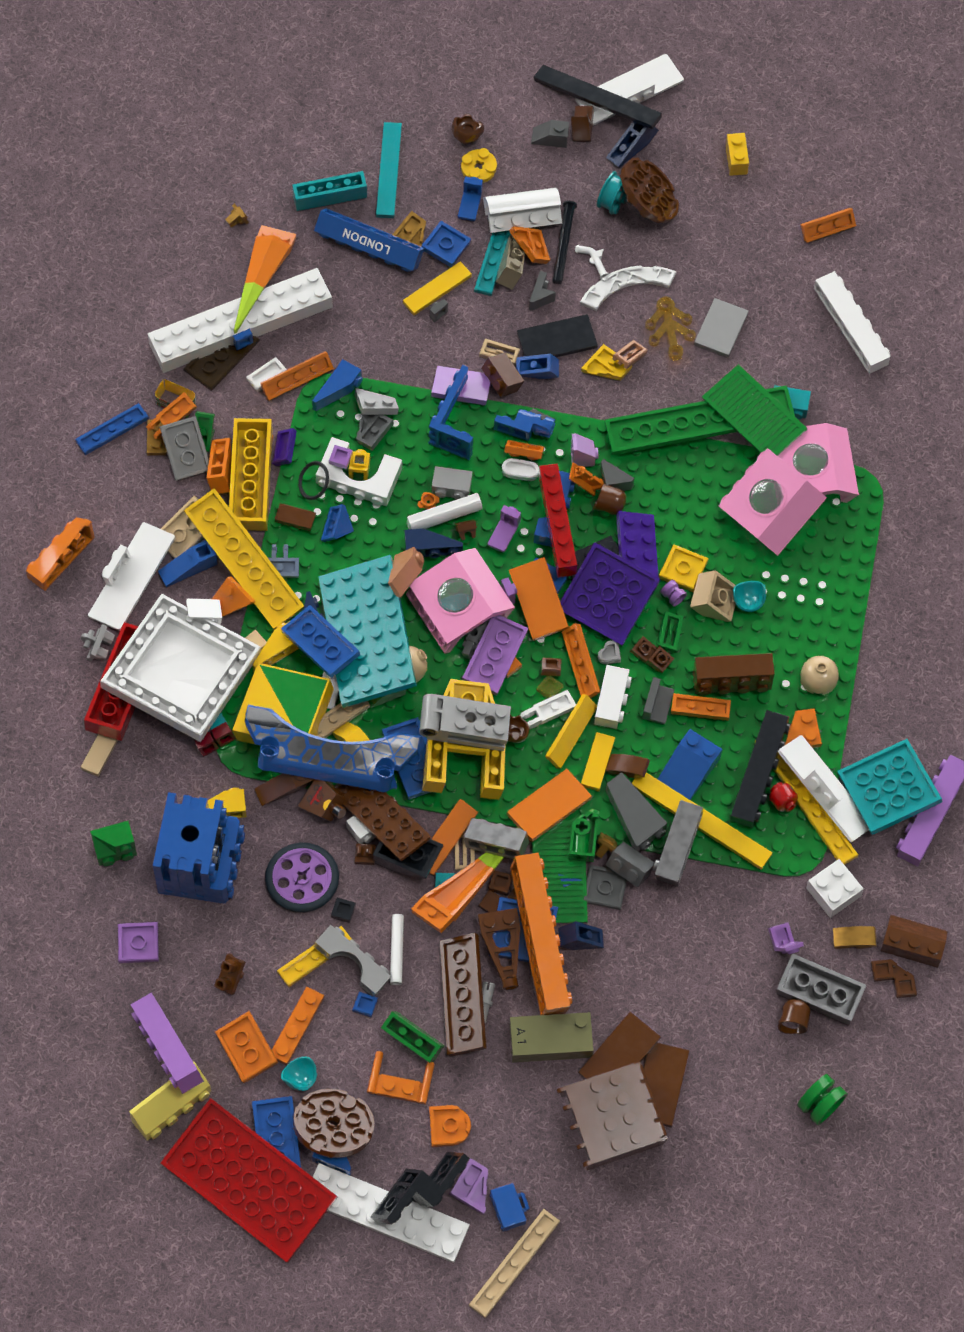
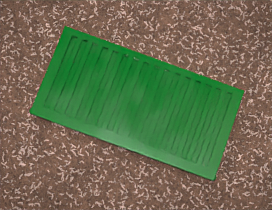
[702,364,808,456]
[532,820,588,923]

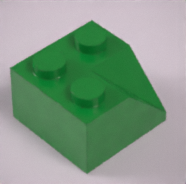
[90,820,137,866]

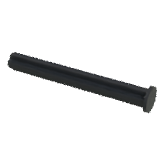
[553,200,577,284]

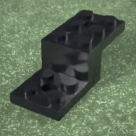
[370,1152,470,1225]

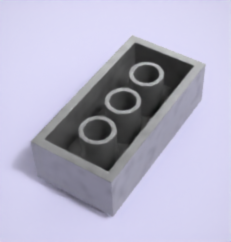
[653,800,703,886]
[776,953,866,1025]

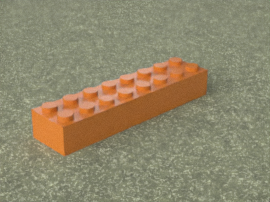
[510,853,572,1015]

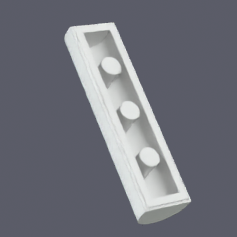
[407,493,482,529]

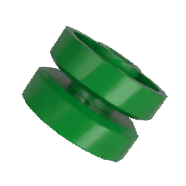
[797,1074,848,1125]

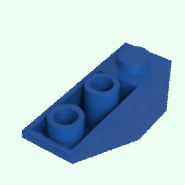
[158,541,218,587]

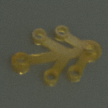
[645,296,696,360]

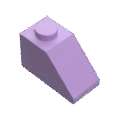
[571,433,598,467]

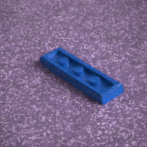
[75,403,149,455]

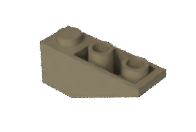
[496,235,525,289]

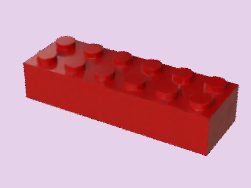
[84,622,139,741]

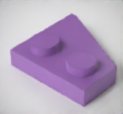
[449,1158,488,1214]

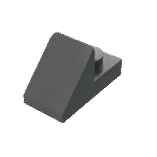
[529,271,556,311]

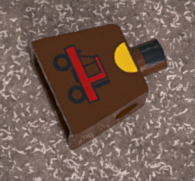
[298,779,346,821]

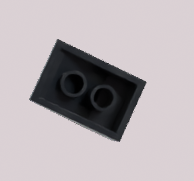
[373,839,443,879]

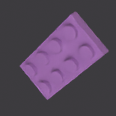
[462,615,528,696]

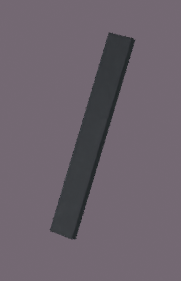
[533,65,662,129]

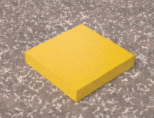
[659,545,709,592]

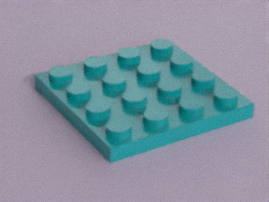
[837,739,942,835]

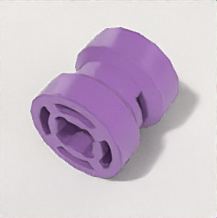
[660,580,687,607]

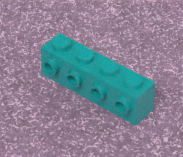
[292,171,367,211]

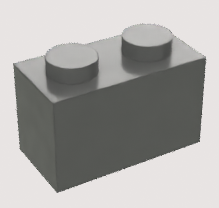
[606,842,655,887]

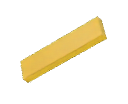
[403,261,472,316]
[545,694,597,768]
[277,926,351,987]

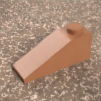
[388,547,424,598]

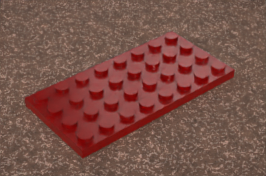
[161,1098,338,1263]

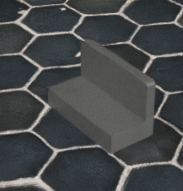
[642,677,674,724]

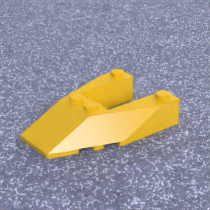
[422,679,505,800]

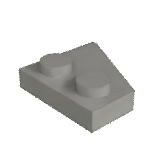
[354,388,399,415]

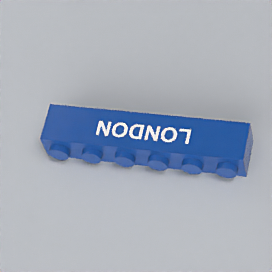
[314,208,425,272]

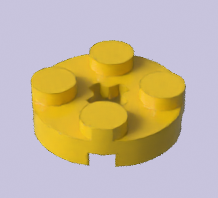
[461,148,497,183]

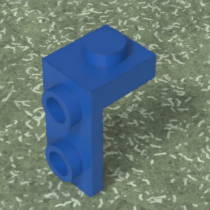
[458,176,483,221]

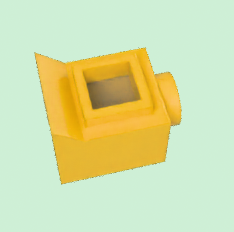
[349,449,370,480]

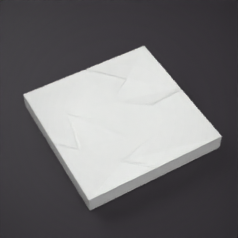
[100,594,261,742]

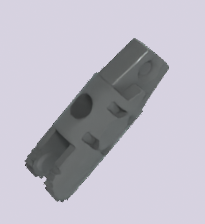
[462,618,491,660]

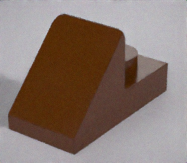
[571,106,594,142]

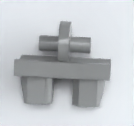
[80,624,115,661]

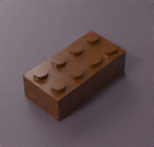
[693,653,775,696]

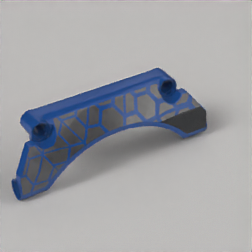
[245,704,421,792]

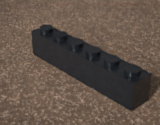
[731,710,791,828]

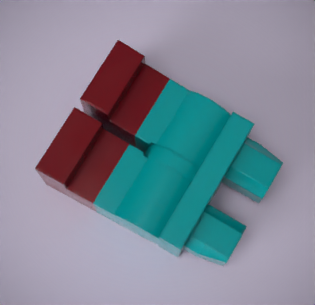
[194,713,236,757]

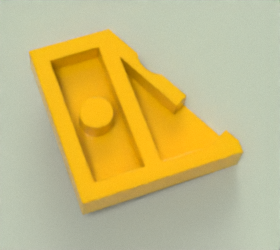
[581,344,632,381]

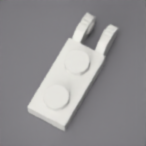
[520,690,576,729]

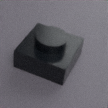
[331,897,356,923]

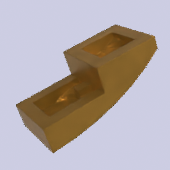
[833,926,877,949]

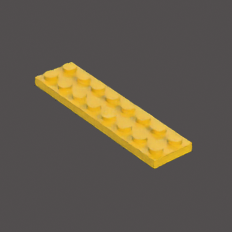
[184,488,304,630]

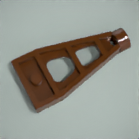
[478,908,520,990]

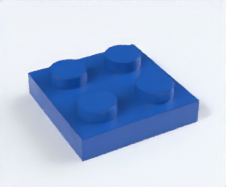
[421,221,471,267]

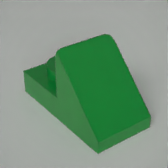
[195,411,215,452]

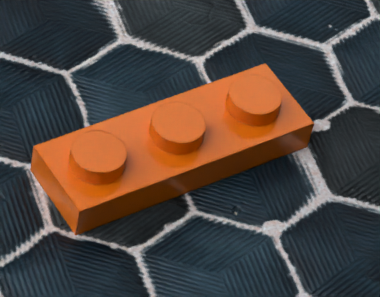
[800,208,856,243]
[671,693,731,721]

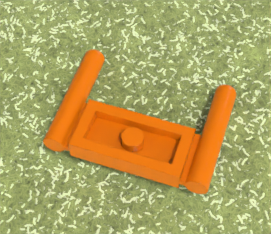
[367,1051,435,1104]

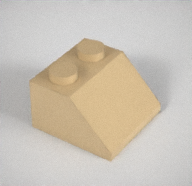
[690,570,736,622]

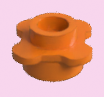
[418,492,439,510]

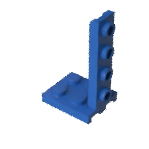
[429,365,473,460]

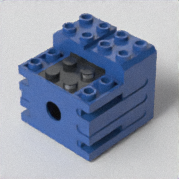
[153,792,245,904]

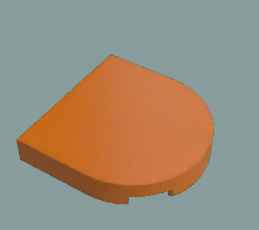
[429,1105,471,1147]

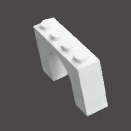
[316,437,402,506]

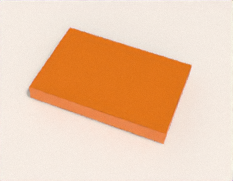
[215,1011,279,1083]

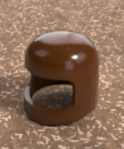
[593,484,626,515]
[778,999,811,1034]

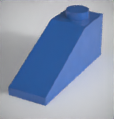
[312,359,363,411]

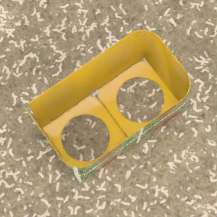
[155,379,196,418]

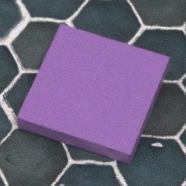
[118,922,159,963]

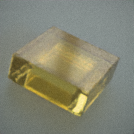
[537,676,564,698]

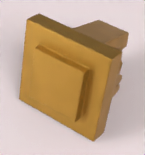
[225,203,249,228]
[595,832,617,859]

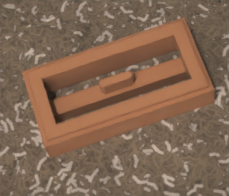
[612,340,648,369]

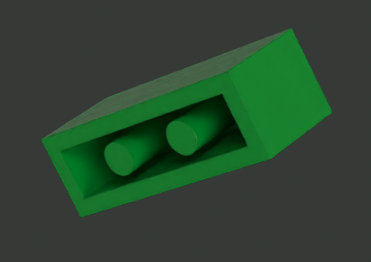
[381,1011,445,1063]

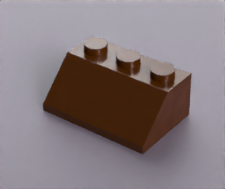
[881,915,948,968]

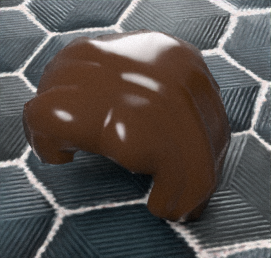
[452,114,484,145]

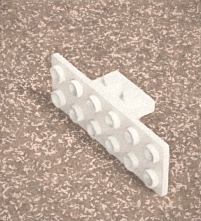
[575,54,684,125]
[88,522,175,631]
[778,735,869,842]

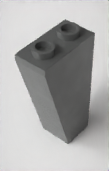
[606,772,667,852]

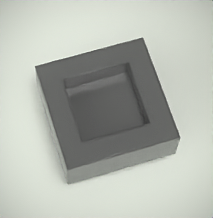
[430,299,448,323]

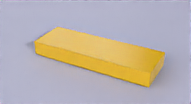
[581,732,615,791]

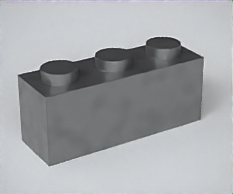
[464,818,529,859]

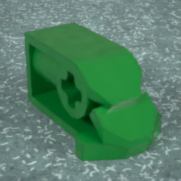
[569,809,599,862]

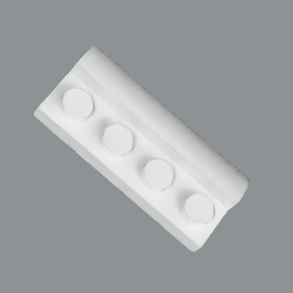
[483,188,562,233]

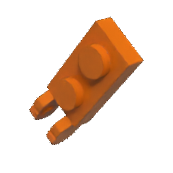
[146,392,197,439]

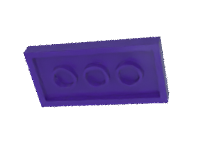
[616,511,659,578]

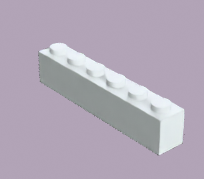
[814,271,891,374]

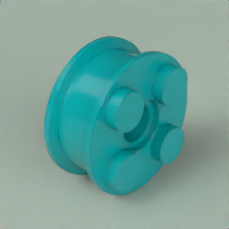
[597,171,627,214]

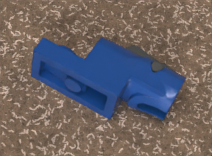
[494,409,556,441]

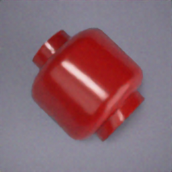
[769,782,798,812]

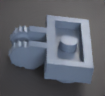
[268,544,299,578]

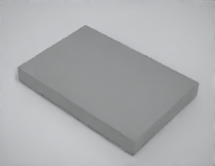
[694,298,749,358]
[160,416,209,481]

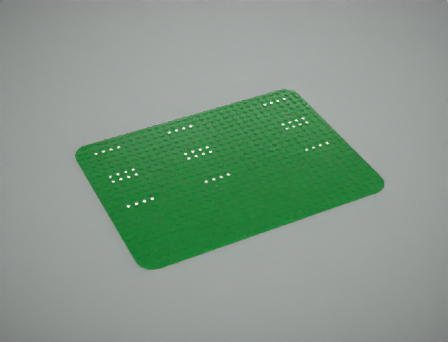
[216,373,884,877]

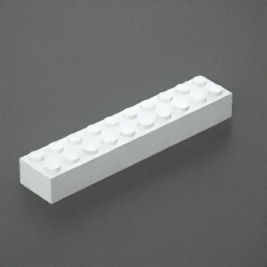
[148,268,332,373]

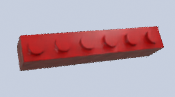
[538,463,577,577]

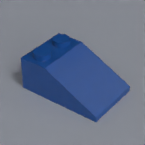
[658,729,722,800]

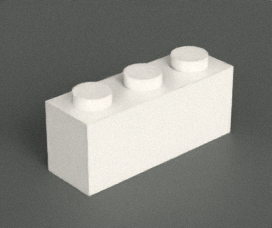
[594,665,632,729]

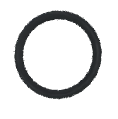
[298,461,329,500]

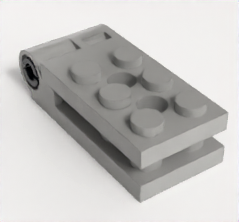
[419,694,511,751]

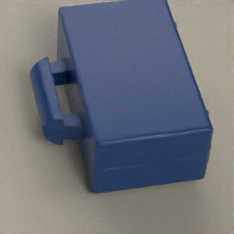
[489,1183,530,1232]

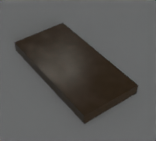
[183,336,260,391]

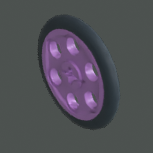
[265,842,339,912]

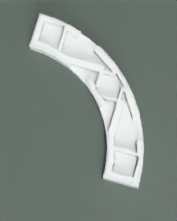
[580,266,676,311]

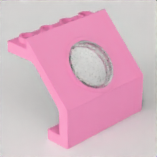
[772,423,859,508]
[719,448,827,556]
[406,548,515,653]

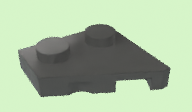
[356,415,394,451]

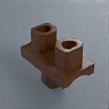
[214,953,246,995]

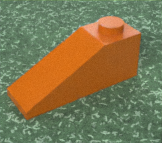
[207,438,232,494]

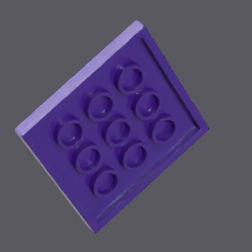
[560,542,661,646]

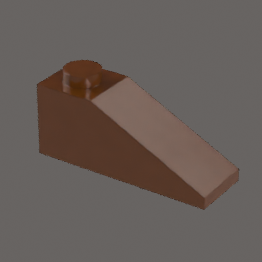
[254,773,314,806]

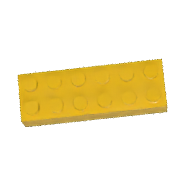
[229,418,273,531]

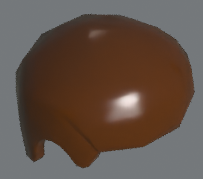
[508,714,530,743]

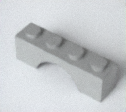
[314,925,391,997]

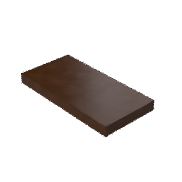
[578,1012,661,1079]
[641,1043,689,1128]

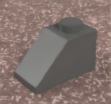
[531,120,569,148]

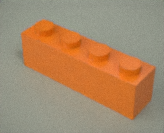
[26,517,95,591]

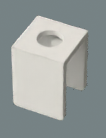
[186,599,222,625]

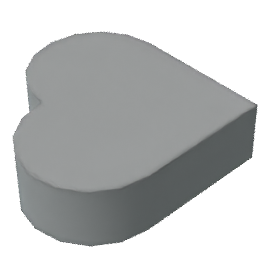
[598,641,621,664]

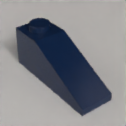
[606,122,659,168]

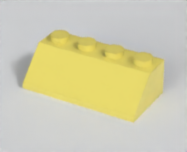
[129,1062,211,1141]

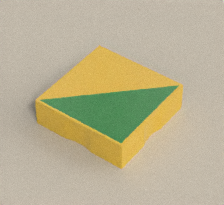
[232,663,334,746]

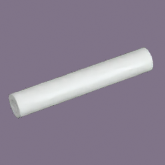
[390,914,404,985]

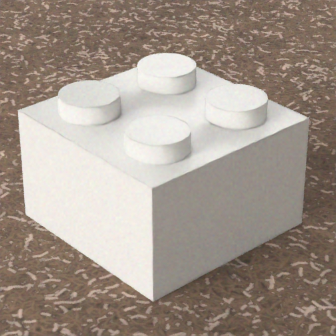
[806,859,863,918]

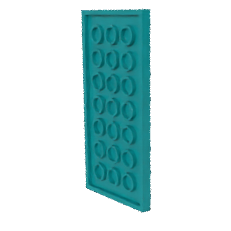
[318,555,417,708]

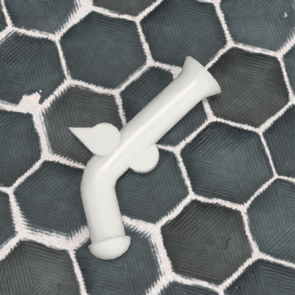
[575,245,609,280]

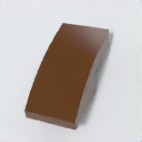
[630,636,674,673]
[605,754,650,778]

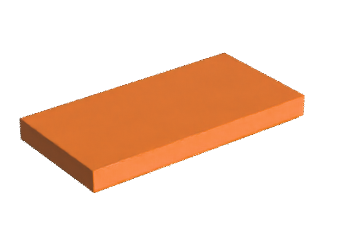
[509,557,569,641]
[507,769,592,842]

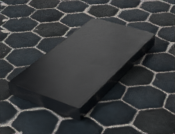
[517,314,598,358]

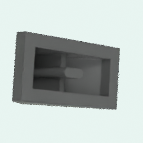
[600,459,635,491]

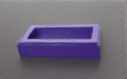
[272,428,297,466]

